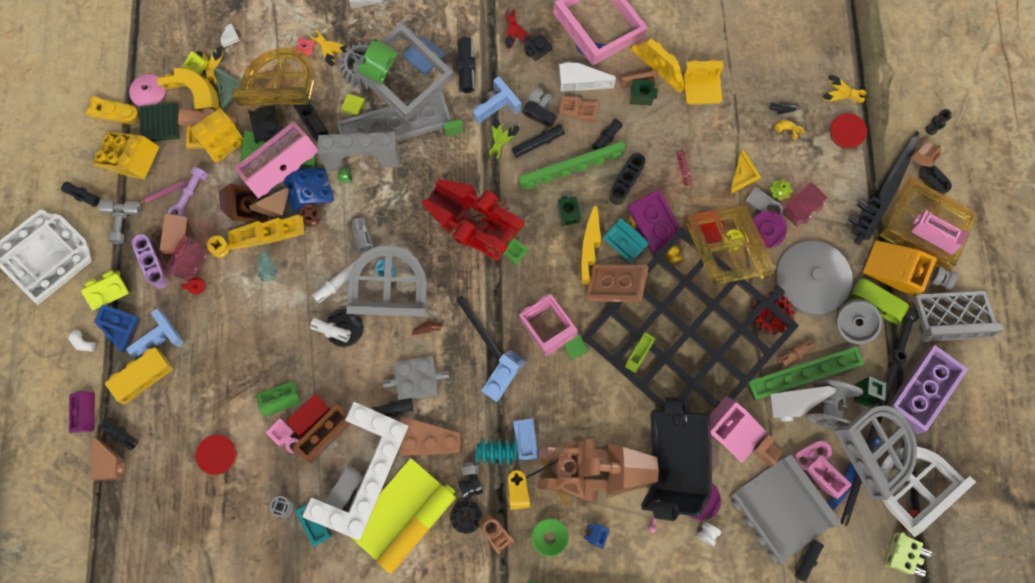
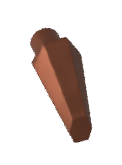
[412,319,442,335]

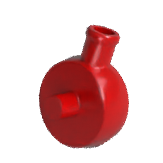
[181,277,206,295]

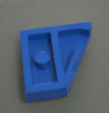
[94,304,140,353]

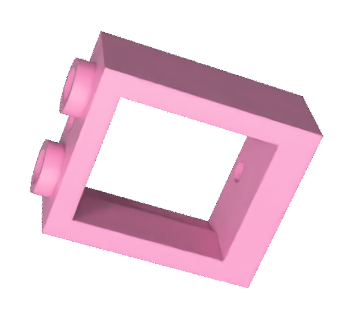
[519,294,578,357]

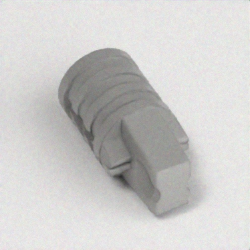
[352,218,374,253]

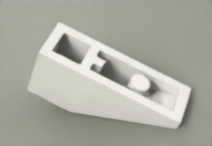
[558,62,616,92]
[771,386,836,422]

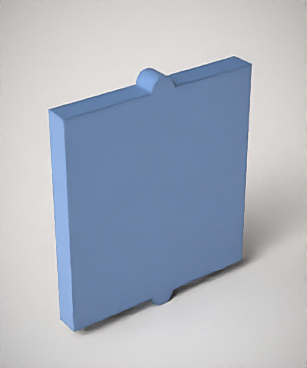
[402,35,445,75]

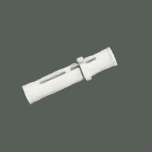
[311,259,364,304]

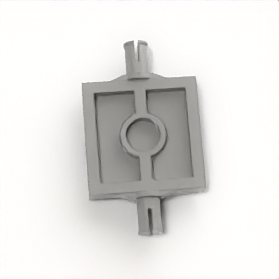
[382,356,449,401]

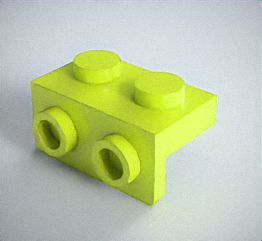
[81,270,129,311]

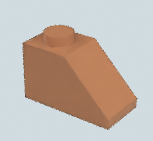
[91,439,126,481]

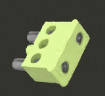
[884,532,932,577]

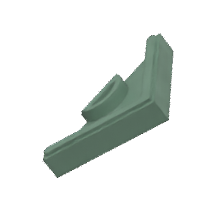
[214,67,244,112]

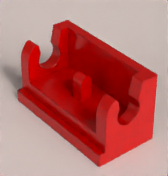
[286,394,331,438]

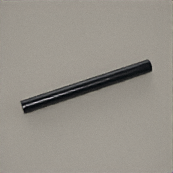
[456,296,502,363]

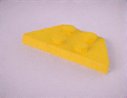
[630,38,685,94]

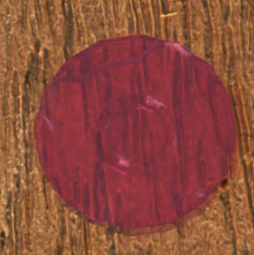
[676,149,692,187]

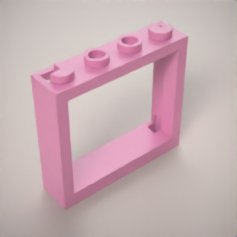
[553,0,648,66]

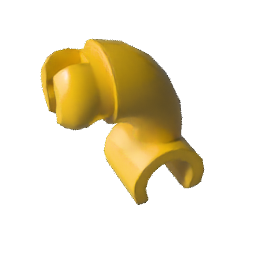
[774,120,804,140]

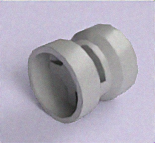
[528,87,553,110]
[930,266,958,290]
[269,496,294,518]

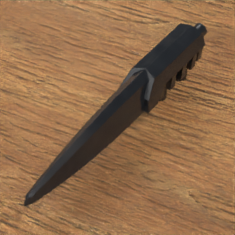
[847,131,919,245]

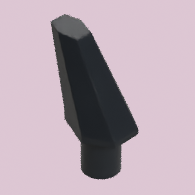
[769,102,798,115]

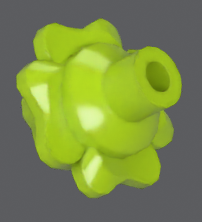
[770,179,793,201]

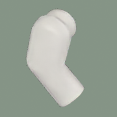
[68,330,96,352]

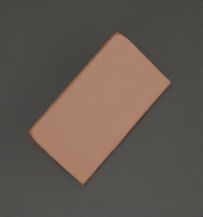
[618,69,658,89]
[160,214,188,254]

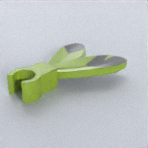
[489,120,519,160]

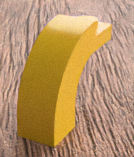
[157,68,220,111]

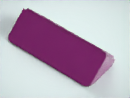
[69,391,95,433]

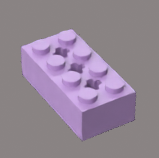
[887,345,968,434]

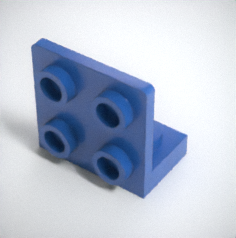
[284,168,334,213]

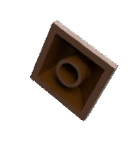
[219,184,267,223]

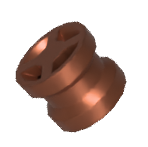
[299,204,321,227]

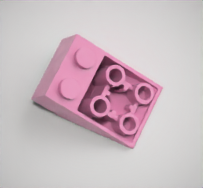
[710,396,768,463]

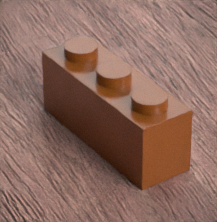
[293,404,351,464]

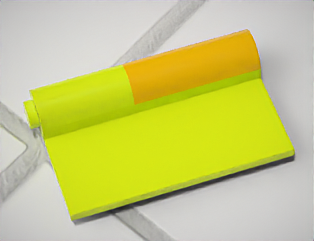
[349,458,456,575]

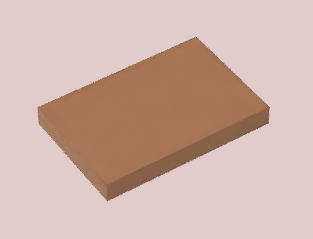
[586,265,649,302]

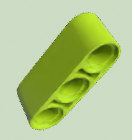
[850,279,909,324]

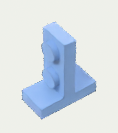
[473,77,521,124]
[126,309,185,358]
[481,350,527,402]

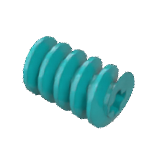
[476,438,517,466]

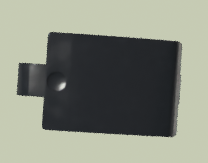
[641,397,712,521]

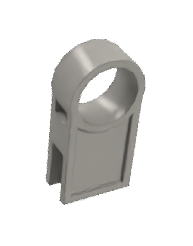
[744,187,783,215]

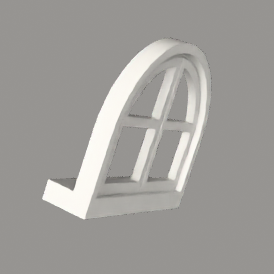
[880,447,976,537]

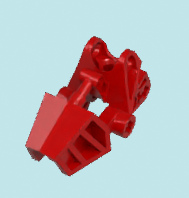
[422,179,525,261]

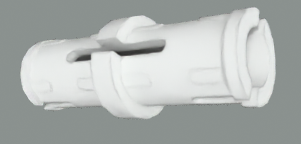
[310,317,351,343]

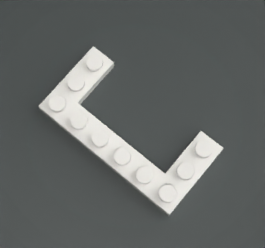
[302,402,408,541]

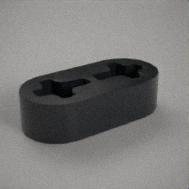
[522,102,557,127]
[918,165,952,196]

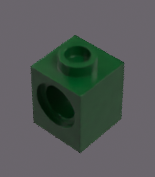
[630,79,658,106]
[557,195,581,227]
[853,376,886,408]

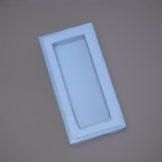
[513,418,538,461]

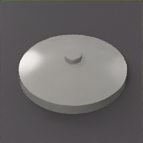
[775,241,853,316]

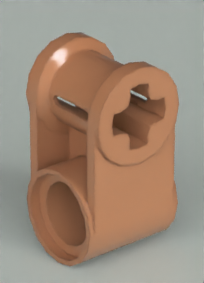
[478,514,515,555]

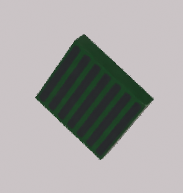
[139,103,179,142]

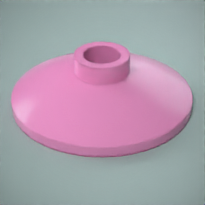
[129,74,166,107]

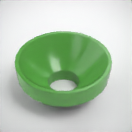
[532,519,569,557]

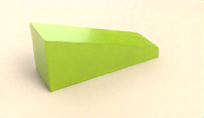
[625,333,656,373]

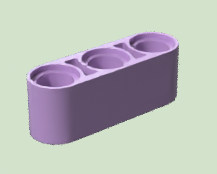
[132,234,169,289]

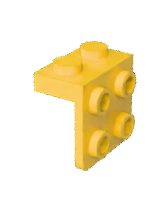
[683,59,724,105]
[189,108,243,163]

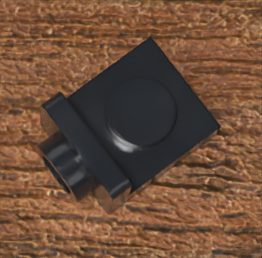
[524,34,552,62]

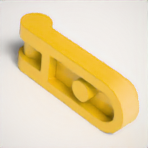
[85,96,139,125]

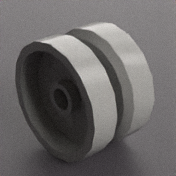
[836,299,883,344]

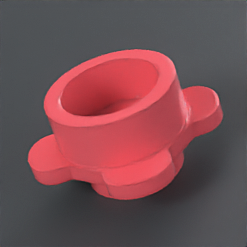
[295,37,315,56]

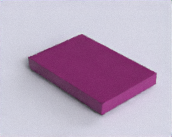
[626,189,683,256]

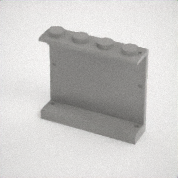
[729,454,841,565]

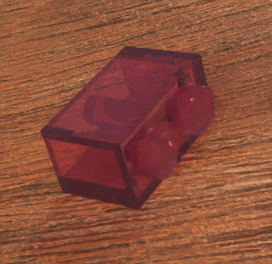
[782,182,828,227]

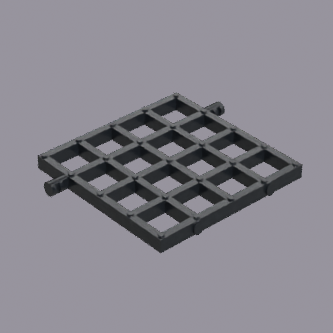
[582,227,799,411]

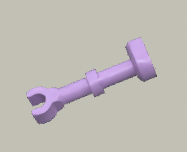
[167,166,209,217]

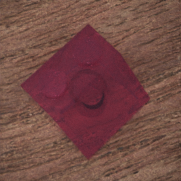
[166,233,208,280]

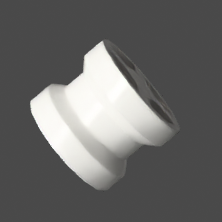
[696,522,722,546]

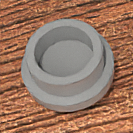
[460,462,480,476]

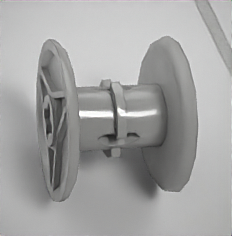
[806,379,863,429]

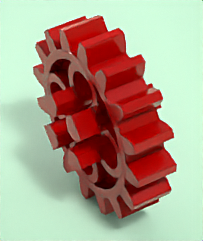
[752,294,795,335]

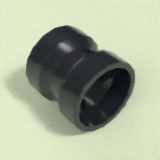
[458,475,483,501]

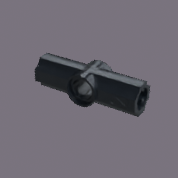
[457,37,476,93]
[288,90,329,141]

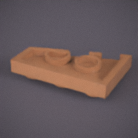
[400,416,461,457]

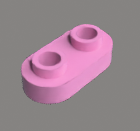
[793,441,832,471]

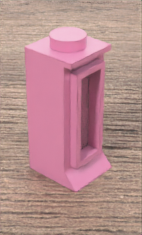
[911,209,969,255]

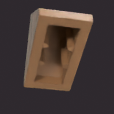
[249,187,289,218]

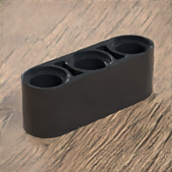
[609,153,646,205]

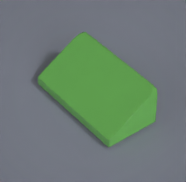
[256,381,301,417]

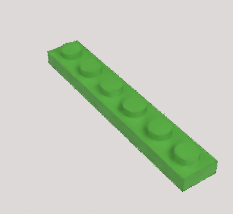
[518,141,626,190]
[747,346,865,401]

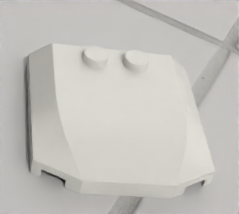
[0,209,92,306]

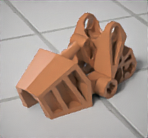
[538,439,659,501]

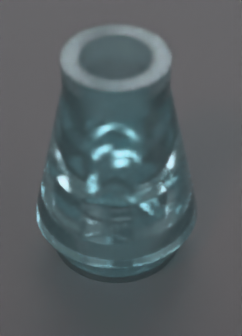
[257,252,277,282]

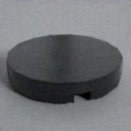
[326,309,364,348]

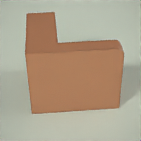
[752,435,783,467]

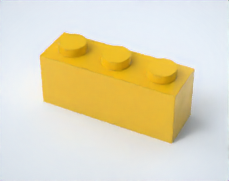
[105,347,174,405]

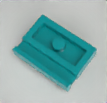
[603,218,650,264]

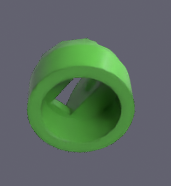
[337,167,352,183]

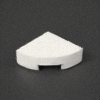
[220,23,240,48]

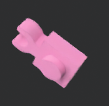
[266,419,299,454]

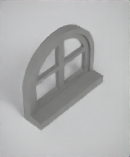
[346,246,426,317]
[834,406,917,500]

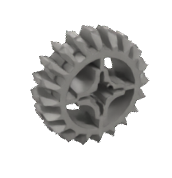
[339,41,369,90]

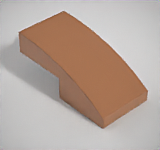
[559,96,600,122]

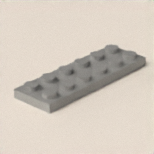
[336,91,452,157]

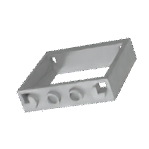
[353,23,453,122]

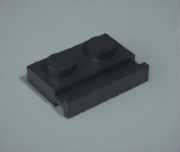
[248,105,281,144]

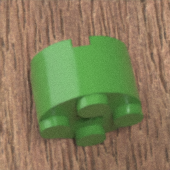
[357,38,398,84]

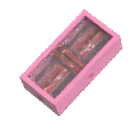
[234,121,318,198]

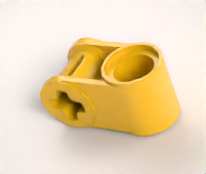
[508,470,530,510]

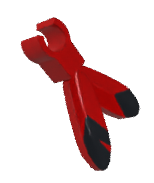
[505,9,532,49]

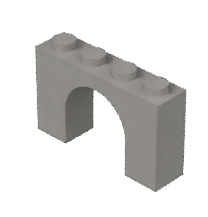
[318,132,400,170]

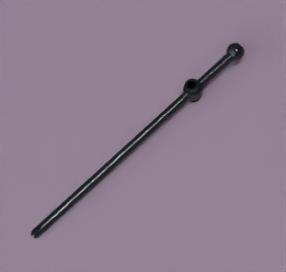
[841,308,919,526]

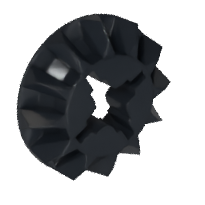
[450,501,482,534]

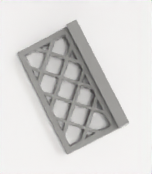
[913,291,1003,342]

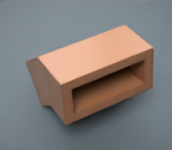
[911,140,941,167]

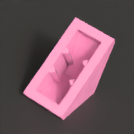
[807,455,852,499]

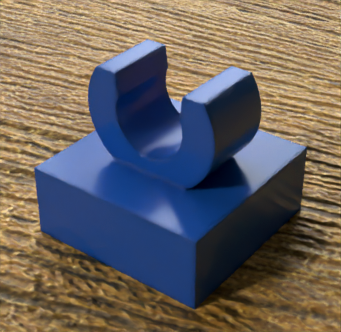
[583,523,610,549]

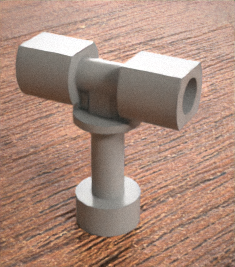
[99,200,142,244]

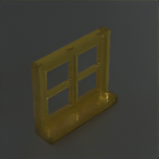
[879,178,979,271]
[684,205,776,285]

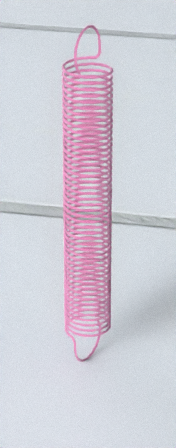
[140,179,189,204]

